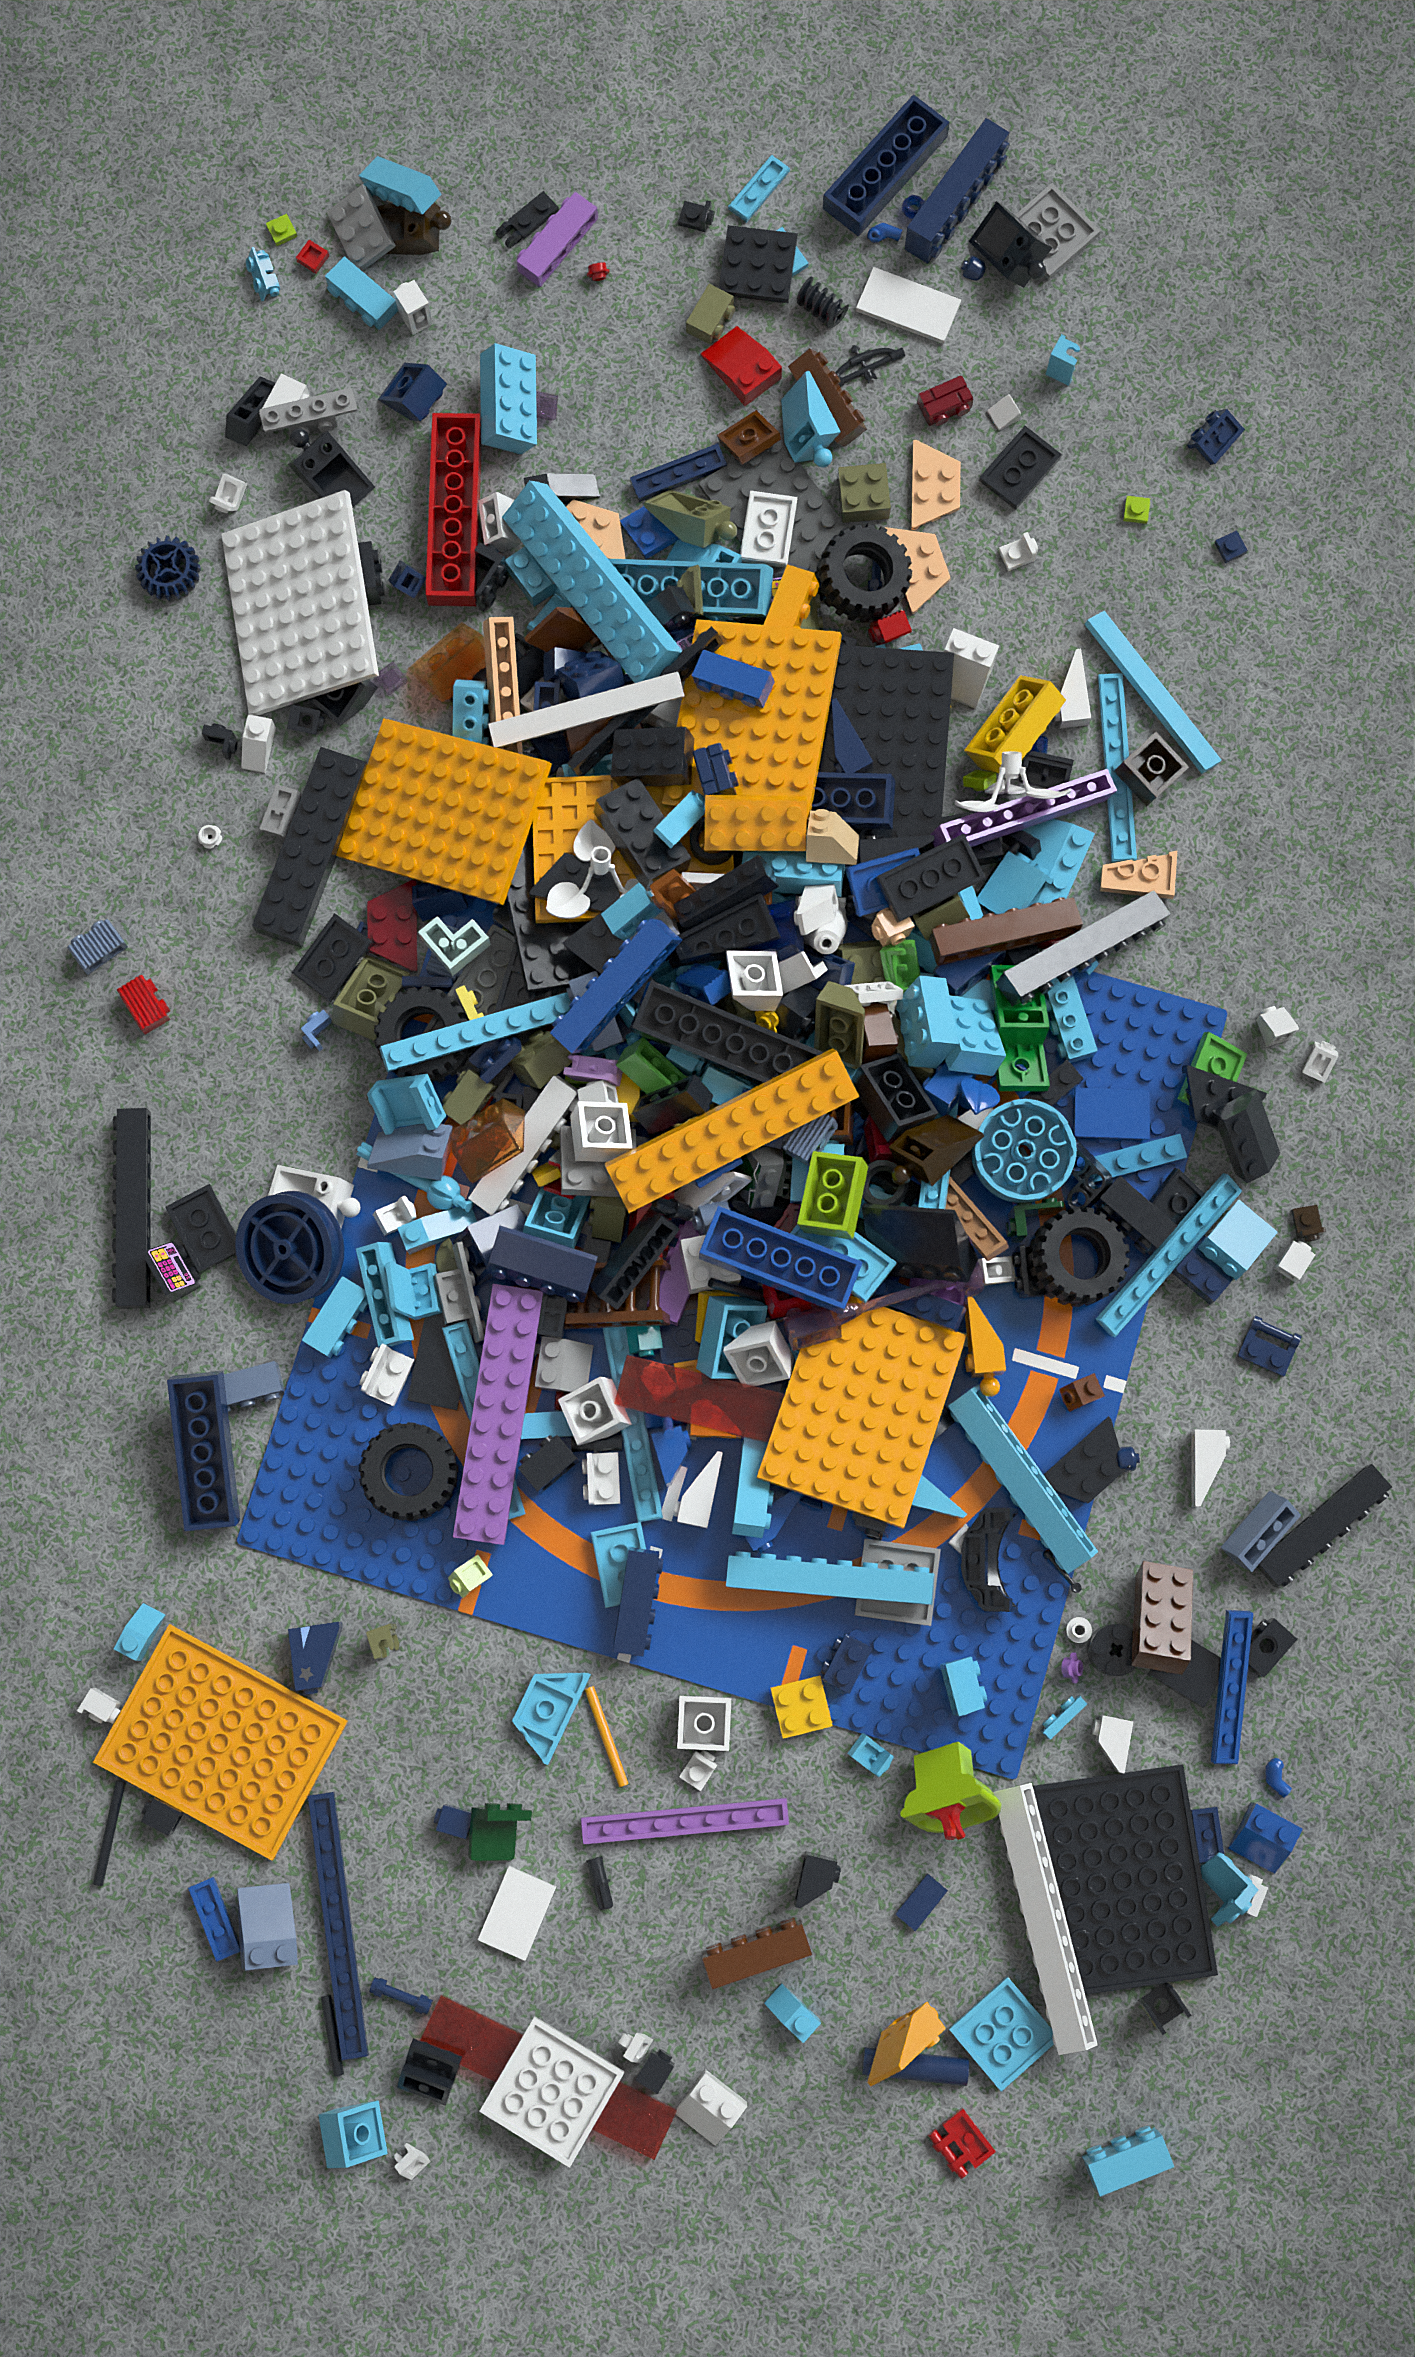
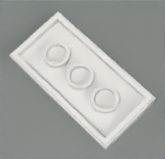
[856,267,961,344]

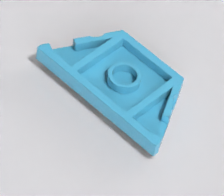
[512,1673,591,1765]

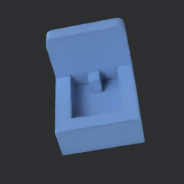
[301,1010,332,1051]

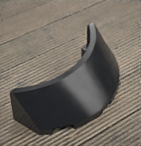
[961,1508,1018,1612]

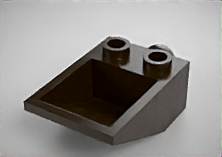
[376,202,452,255]
[889,1114,984,1186]

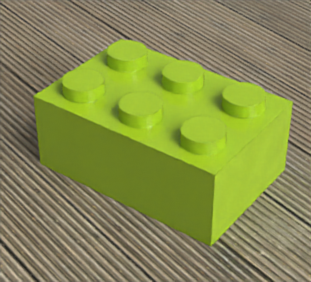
[797,1151,868,1240]

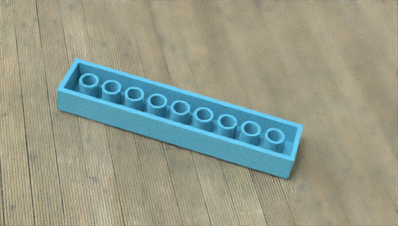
[502,480,682,683]

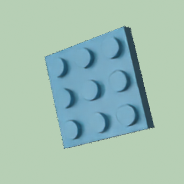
[949,1976,1054,2091]

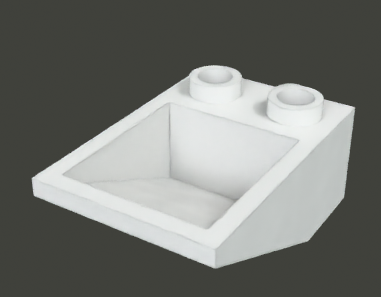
[268,1165,361,1228]

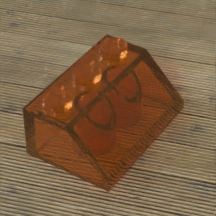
[408,622,486,702]
[451,1098,525,1183]

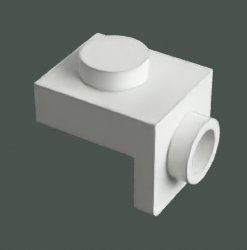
[209,474,247,513]
[373,1196,416,1236]

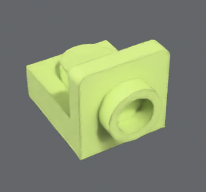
[448,1555,493,1598]

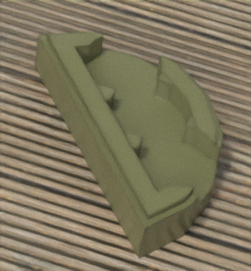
[677,565,703,615]
[435,1238,457,1273]

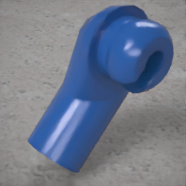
[867,223,903,243]
[1266,1758,1292,1798]

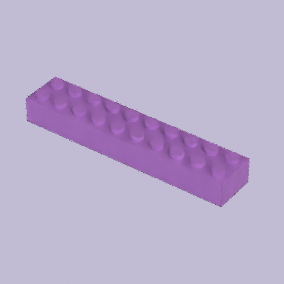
[453,1284,543,1545]

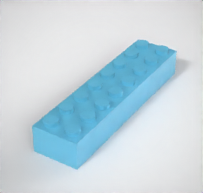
[608,559,773,618]

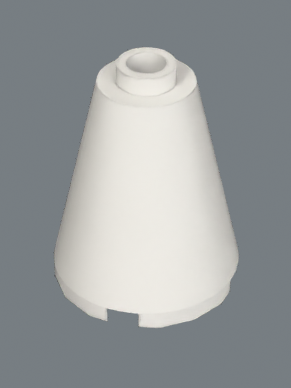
[801,906,847,954]

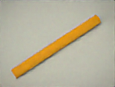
[584,1686,629,1787]

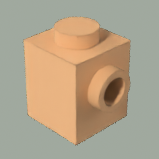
[871,908,914,947]

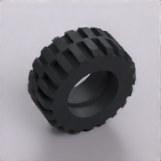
[816,523,913,623]
[374,986,472,1083]
[1028,1207,1130,1307]
[358,1422,459,1521]

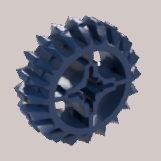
[135,535,201,601]

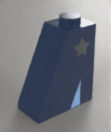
[288,1622,343,1695]

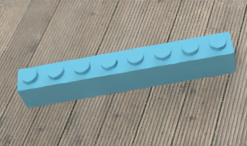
[948,1385,1098,1574]
[726,1551,935,1605]

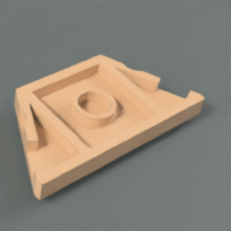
[911,440,961,530]
[566,499,625,559]
[885,527,950,614]

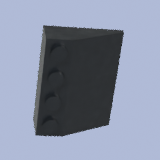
[862,1203,978,1283]

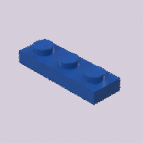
[188,1877,240,1962]

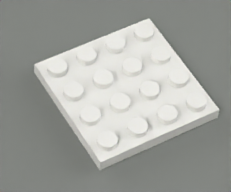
[479,2016,624,2168]

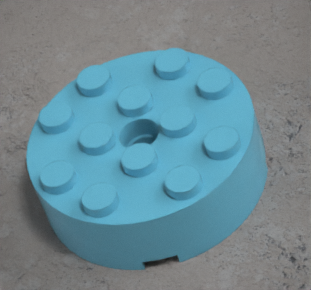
[972,1099,1077,1203]

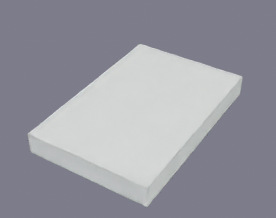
[740,491,797,568]
[478,1866,557,1961]

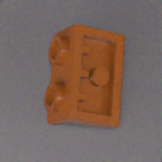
[650,869,697,923]

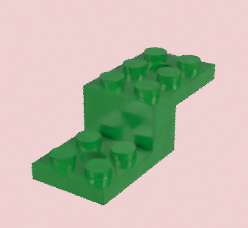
[989,965,1050,1091]

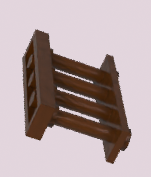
[565,1257,671,1329]

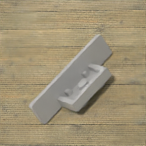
[259,388,357,435]
[434,1241,486,1343]

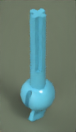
[356,1142,474,1213]

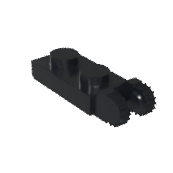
[495,191,559,248]

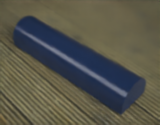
[862,2047,969,2086]

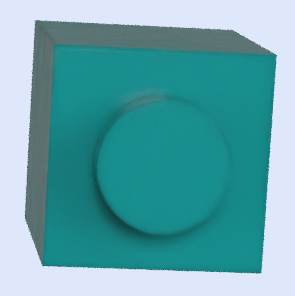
[625,1326,663,1357]

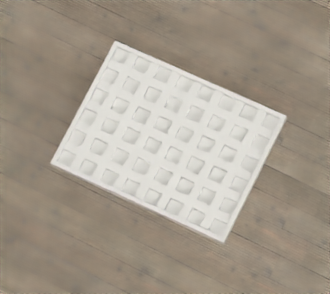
[222,490,379,716]

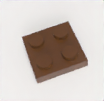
[717,410,782,464]

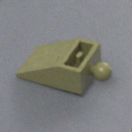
[644,490,737,548]

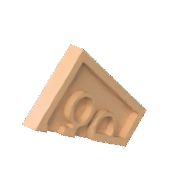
[1100,851,1177,899]

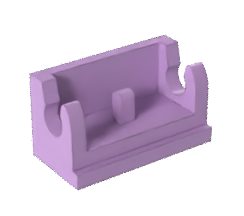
[563,1054,622,1086]

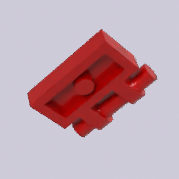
[928,2107,996,2179]

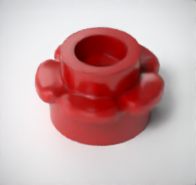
[587,262,610,281]

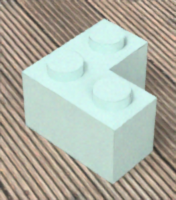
[418,916,491,976]

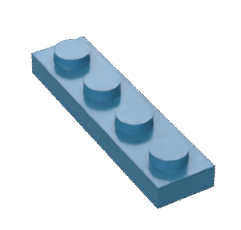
[1083,1134,1187,1183]

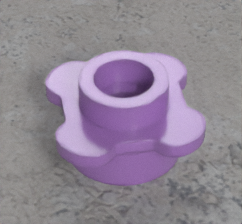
[1061,1652,1083,1683]

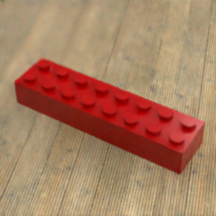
[426,413,482,607]

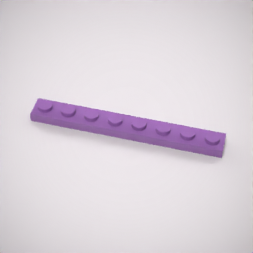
[581,1798,789,1844]

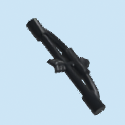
[835,345,905,387]

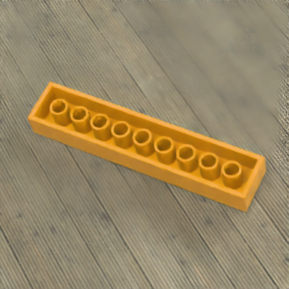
[604,1048,859,1213]

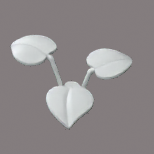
[955,751,1071,812]
[546,820,654,919]

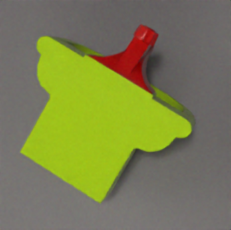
[900,1741,1002,1841]

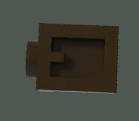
[1291,1205,1326,1242]

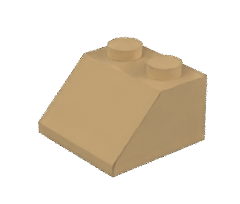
[806,809,859,865]

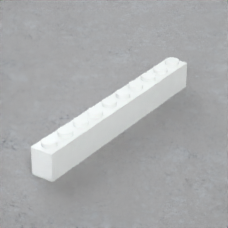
[993,1783,1098,2055]

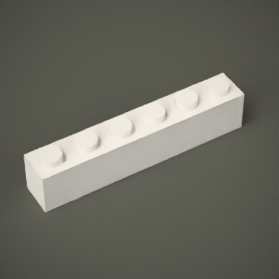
[468,1076,579,1215]

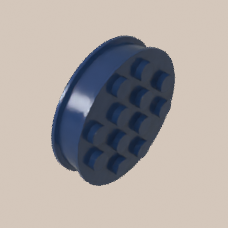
[235,1191,345,1304]

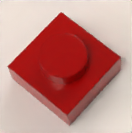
[296,240,329,274]

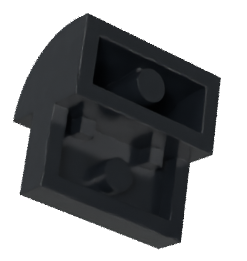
[397,2038,462,2106]

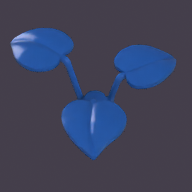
[958,1064,1026,1115]

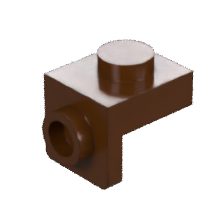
[1059,1373,1105,1412]

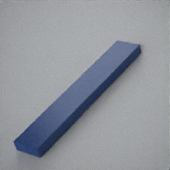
[1211,1610,1253,1764]

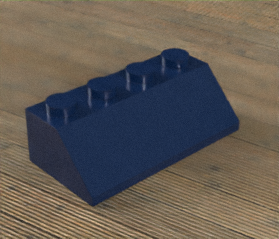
[487,1225,598,1303]

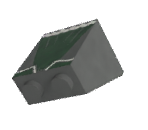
[727,1145,784,1209]

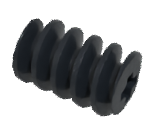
[797,276,849,328]

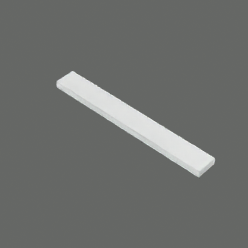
[488,672,684,748]

